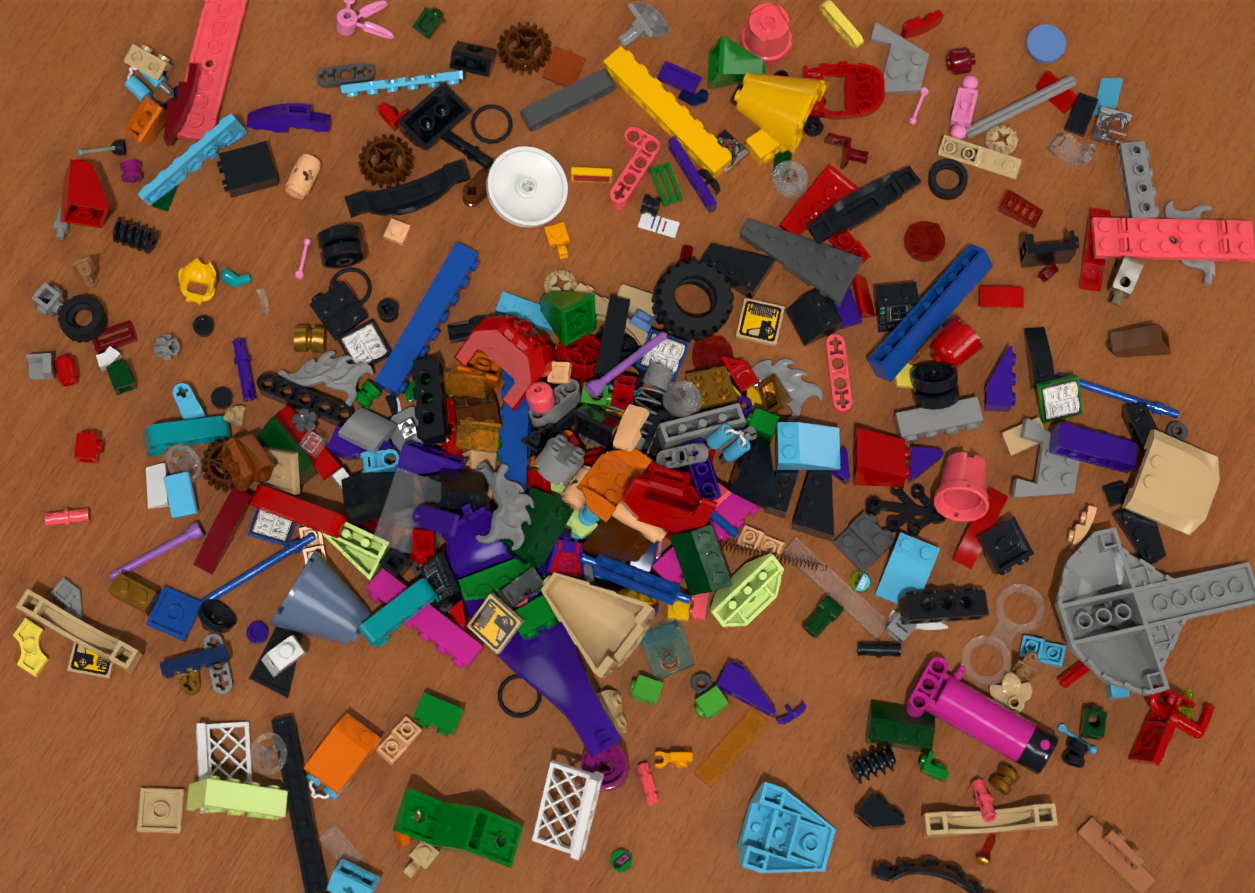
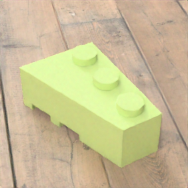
[322,522,392,582]

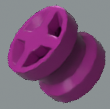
[120,160,142,183]

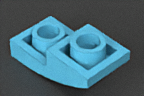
[1019,635,1067,668]

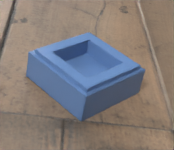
[629,308,655,333]

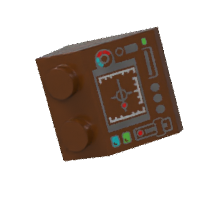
[452,388,501,437]

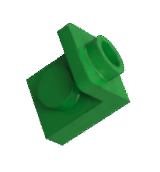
[919,750,950,783]

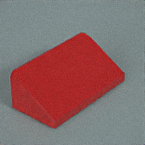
[1036,71,1077,114]
[852,274,875,319]
[449,600,468,633]

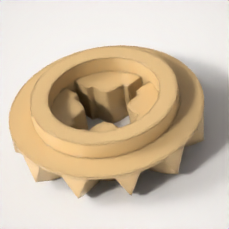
[985,124,1018,155]
[544,269,577,294]

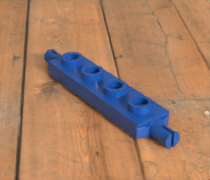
[581,554,692,605]

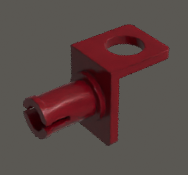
[824,133,869,170]

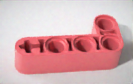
[610,127,660,210]

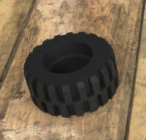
[651,259,734,342]

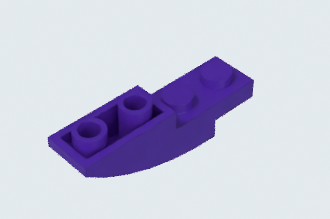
[246,103,331,133]

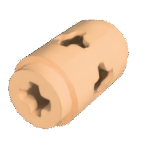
[285,154,321,199]
[561,466,591,512]

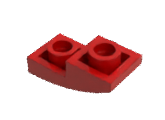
[901,9,944,39]
[828,230,871,263]
[979,286,1024,309]

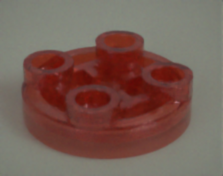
[904,221,945,262]
[692,336,733,371]

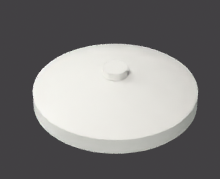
[486,146,568,228]

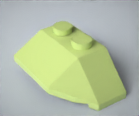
[710,553,784,627]

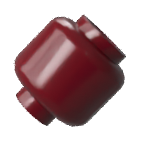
[945,47,976,75]

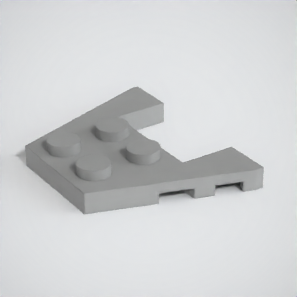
[870,23,929,94]
[1011,418,1080,499]

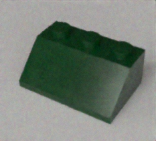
[256,416,317,487]
[500,488,574,565]
[669,521,733,596]
[865,700,935,753]

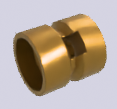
[294,325,326,353]

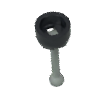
[76,139,127,156]

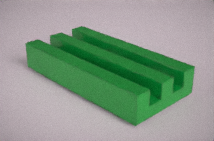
[649,162,683,207]

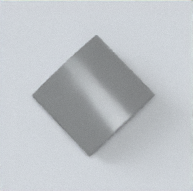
[338,407,398,454]

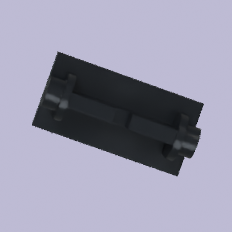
[521,423,556,452]

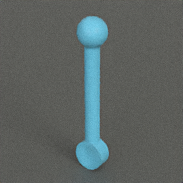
[1058,724,1097,754]

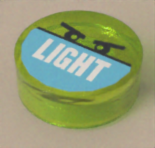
[849,571,871,594]

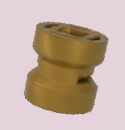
[990,765,1020,795]

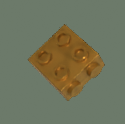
[685,366,737,415]

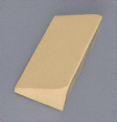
[617,284,655,317]
[1001,417,1044,456]

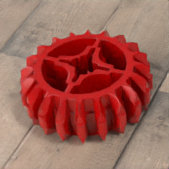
[553,333,600,383]

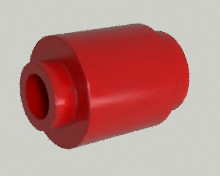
[54,354,79,387]

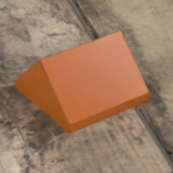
[124,96,167,147]
[457,351,502,390]

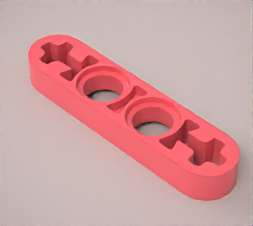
[825,334,852,414]

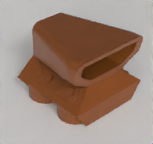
[220,434,274,491]

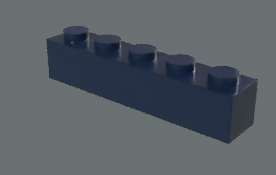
[159,645,230,679]

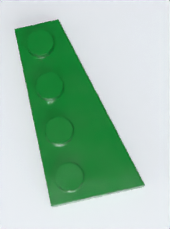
[456,558,546,601]

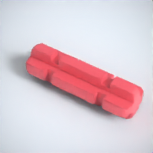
[637,763,659,806]

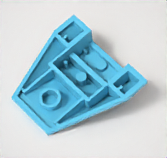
[737,782,836,873]

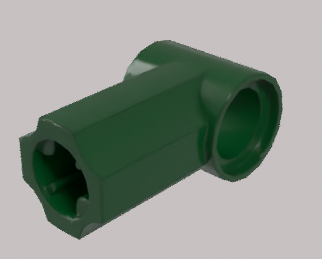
[802,595,844,639]

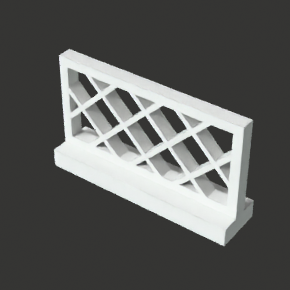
[196,722,252,813]
[532,760,604,860]

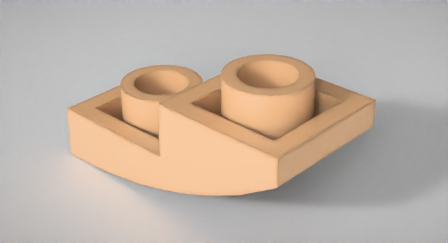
[613,404,649,452]
[1067,506,1097,550]
[736,525,786,560]
[299,527,327,564]
[376,717,422,766]

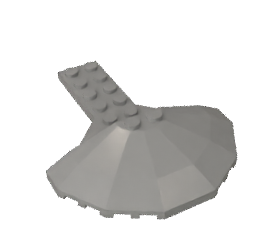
[1055,527,1255,696]

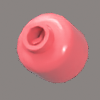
[526,382,555,413]

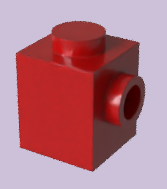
[611,374,637,409]
[74,430,104,464]

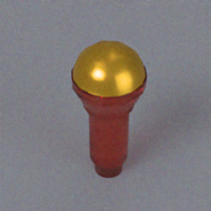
[976,834,996,866]

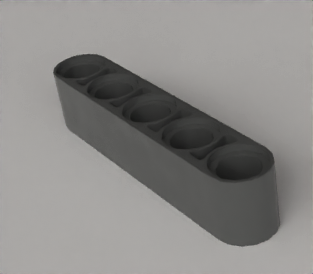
[520,69,617,132]

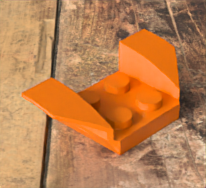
[576,448,652,522]

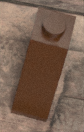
[1108,324,1171,358]
[582,517,650,562]

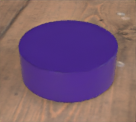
[246,622,269,644]

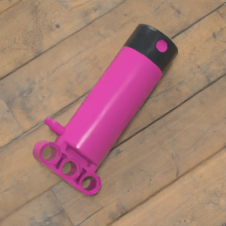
[905,657,1059,775]

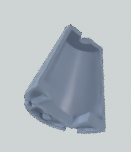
[270,550,371,645]

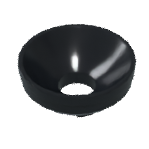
[198,600,236,634]

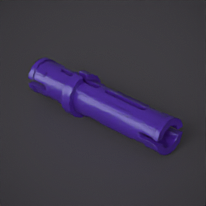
[232,338,257,402]

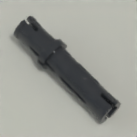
[440,130,494,170]

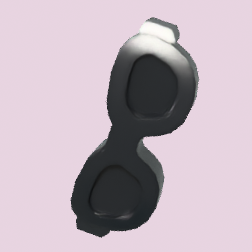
[698,169,721,196]

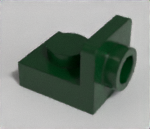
[412,7,447,39]

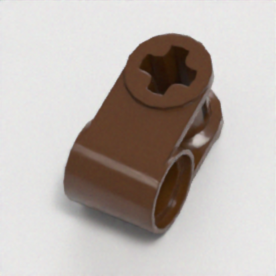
[462,168,488,207]

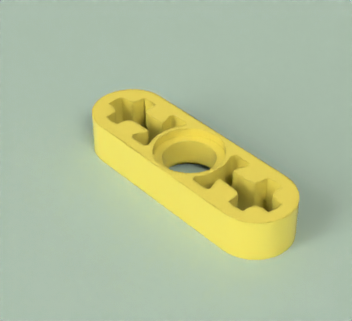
[819,0,864,49]

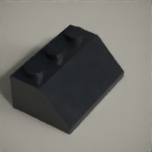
[398,83,471,151]

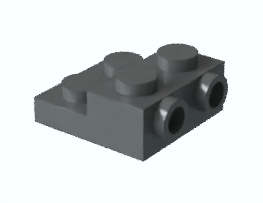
[833,512,894,574]

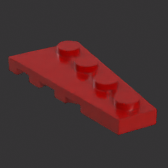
[779,164,860,236]

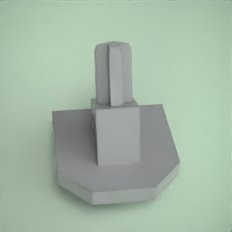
[619,2,669,46]
[390,407,431,456]

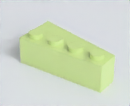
[186,776,288,820]

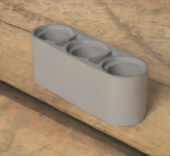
[528,379,582,431]

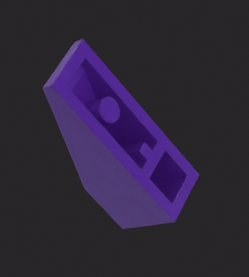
[397,440,468,475]
[412,504,460,536]
[716,662,776,718]

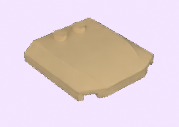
[1122,429,1220,535]

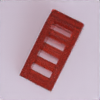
[998,189,1044,229]

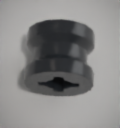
[640,194,662,218]
[377,298,399,323]

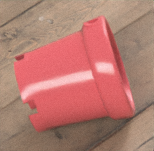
[740,3,792,65]
[933,452,989,522]

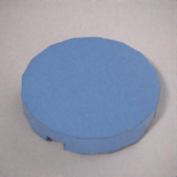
[1026,24,1066,64]

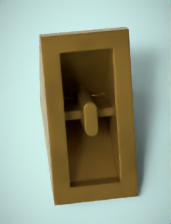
[758,374,792,414]

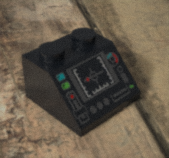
[873,282,919,333]
[418,552,461,610]

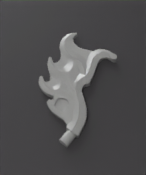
[1164,200,1215,286]
[278,351,373,406]
[738,359,823,422]
[476,464,534,551]

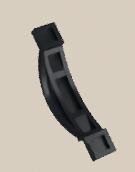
[344,159,469,218]
[807,165,921,245]
[871,859,984,893]

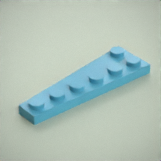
[341,71,463,97]
[138,113,248,206]

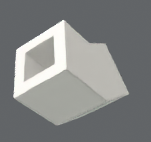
[96,346,122,371]
[331,467,350,490]

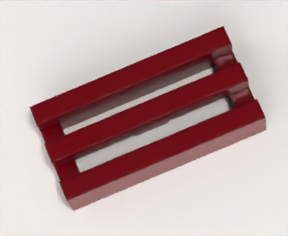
[92,320,137,355]

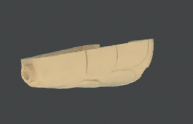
[541,573,655,678]

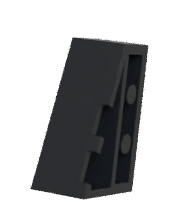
[700,244,775,299]
[728,434,777,509]
[792,470,834,542]

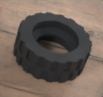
[58,294,107,343]

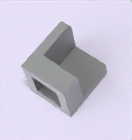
[26,353,55,381]
[885,612,917,645]

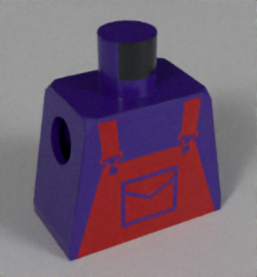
[538,528,584,579]

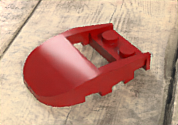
[803,61,885,120]

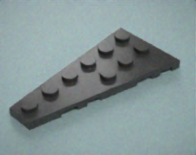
[740,218,863,307]

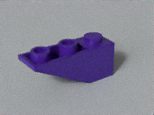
[984,346,1016,412]
[327,425,396,461]
[681,438,722,500]

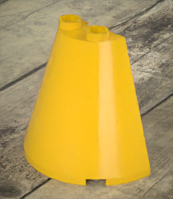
[734,72,828,153]

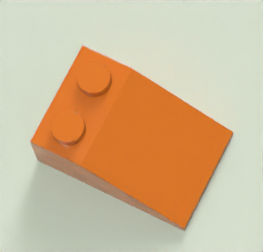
[303,713,381,794]

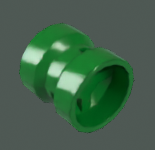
[355,381,381,410]

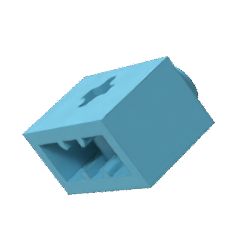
[326,858,381,893]

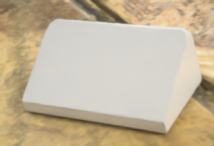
[146,463,169,509]

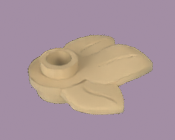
[989,672,1033,714]

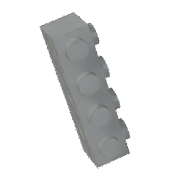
[1117,141,1159,219]
[894,397,983,444]
[657,403,746,450]

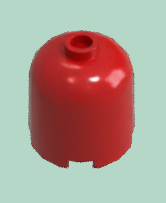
[930,316,984,368]

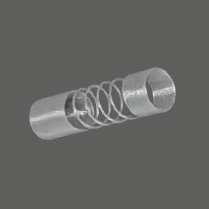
[613,363,674,452]

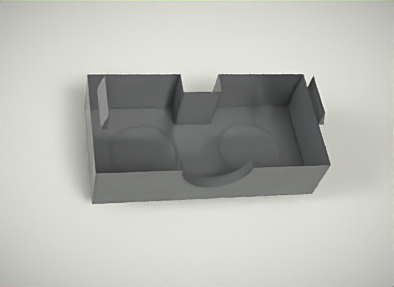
[497,567,544,609]

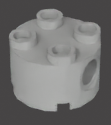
[534,435,585,486]

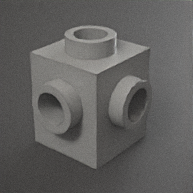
[31,282,65,318]

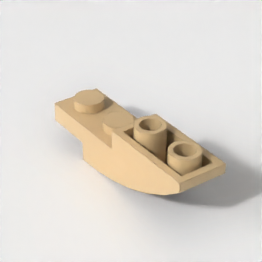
[938,135,1024,180]

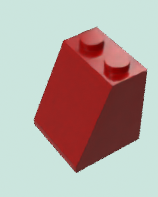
[60,159,109,228]
[853,428,910,487]

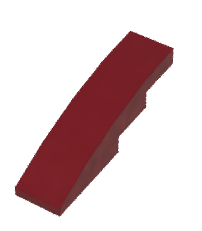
[163,63,200,146]
[193,486,252,575]

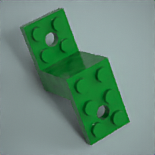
[393,788,524,868]

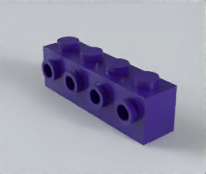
[1049,422,1138,474]

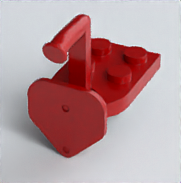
[1128,685,1216,766]

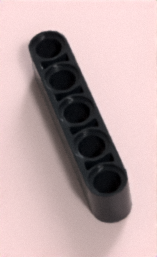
[257,373,353,427]

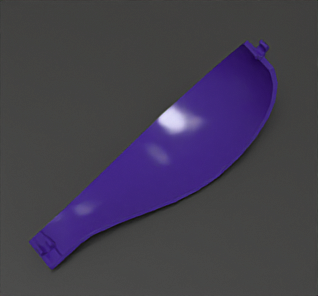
[447,503,623,758]

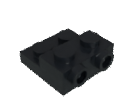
[309,281,369,341]
[976,516,1034,576]

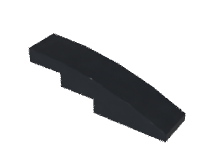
[594,295,630,376]

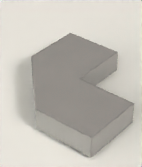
[49,577,83,621]

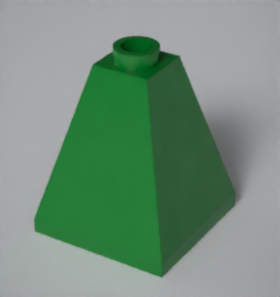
[707,36,766,89]
[539,291,596,346]

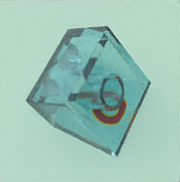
[640,619,695,681]

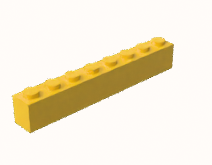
[603,46,732,178]

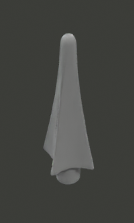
[53,208,69,240]

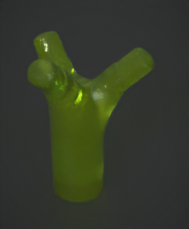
[1178,689,1194,721]

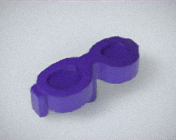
[775,701,806,725]

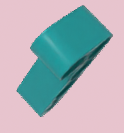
[143,416,231,457]
[358,578,438,648]

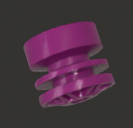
[581,744,629,791]

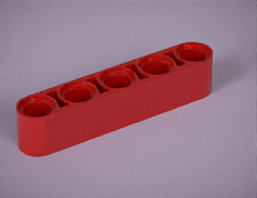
[249,484,347,538]

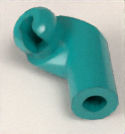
[221,268,252,288]

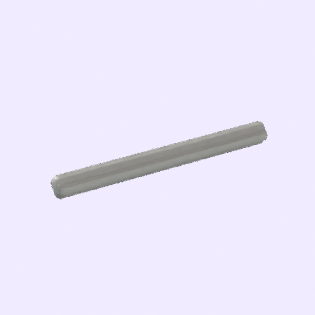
[965,75,1076,138]

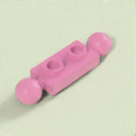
[950,75,978,140]

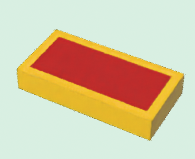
[571,167,612,183]

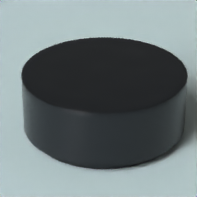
[193,315,215,337]
[211,387,233,409]

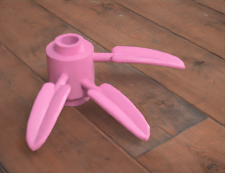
[336,0,394,39]

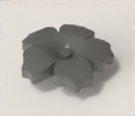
[292,408,317,434]

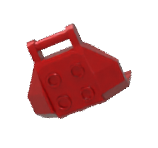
[454,316,555,411]
[621,461,717,533]

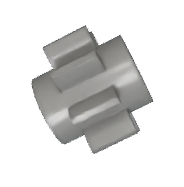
[153,334,180,360]

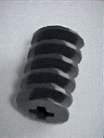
[113,217,160,254]
[847,744,896,784]

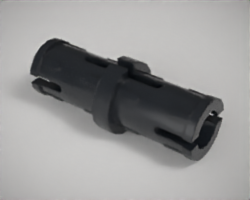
[857,641,901,658]

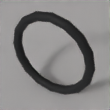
[471,105,513,144]
[330,267,372,305]
[497,674,542,718]

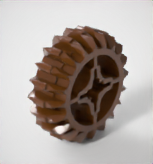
[497,21,552,76]
[358,134,414,188]
[200,436,235,493]

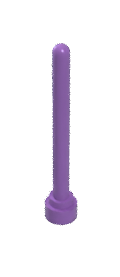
[585,332,667,398]
[109,522,204,580]

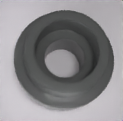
[1166,422,1188,441]
[690,673,712,694]

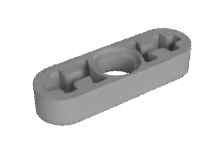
[656,443,708,469]
[203,634,233,696]

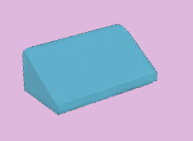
[1093,78,1123,120]
[164,472,198,518]

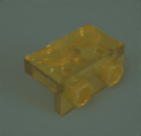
[444,368,492,398]
[455,417,502,453]

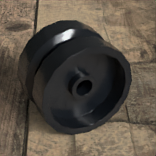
[316,224,367,269]
[912,362,960,410]

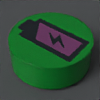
[610,850,632,873]

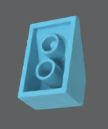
[776,422,840,470]
[875,532,940,605]

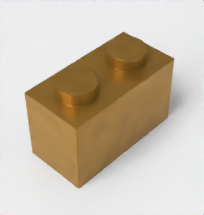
[108,572,159,616]

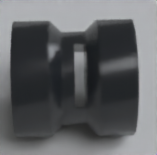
[1063,740,1089,768]

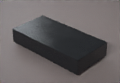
[1065,93,1099,137]

